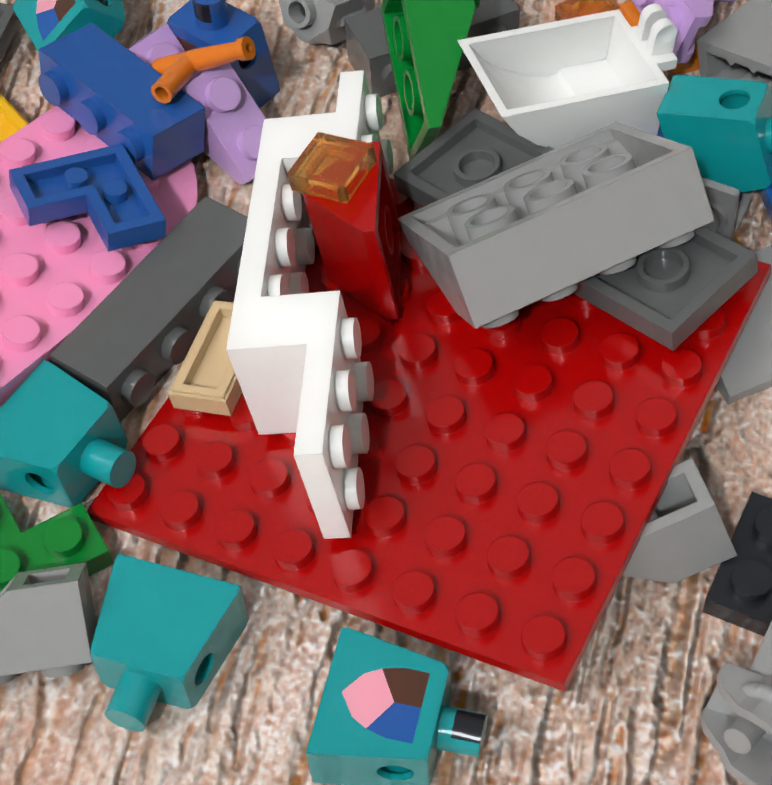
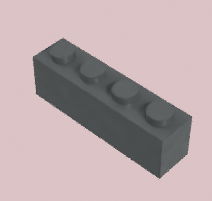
[50,196,248,423]

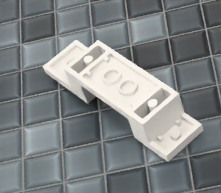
[226,70,393,539]

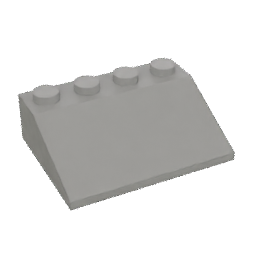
[397,122,715,329]

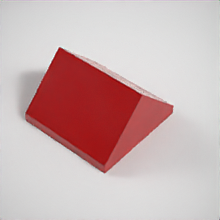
[302,141,402,320]

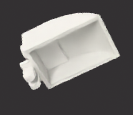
[457,3,678,149]

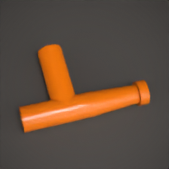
[151,36,256,104]

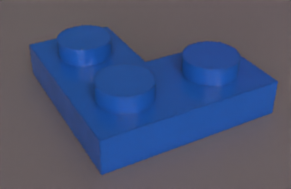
[9,143,166,252]

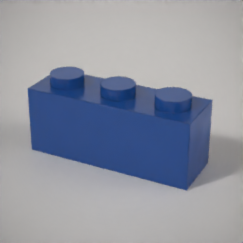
[38,23,206,181]

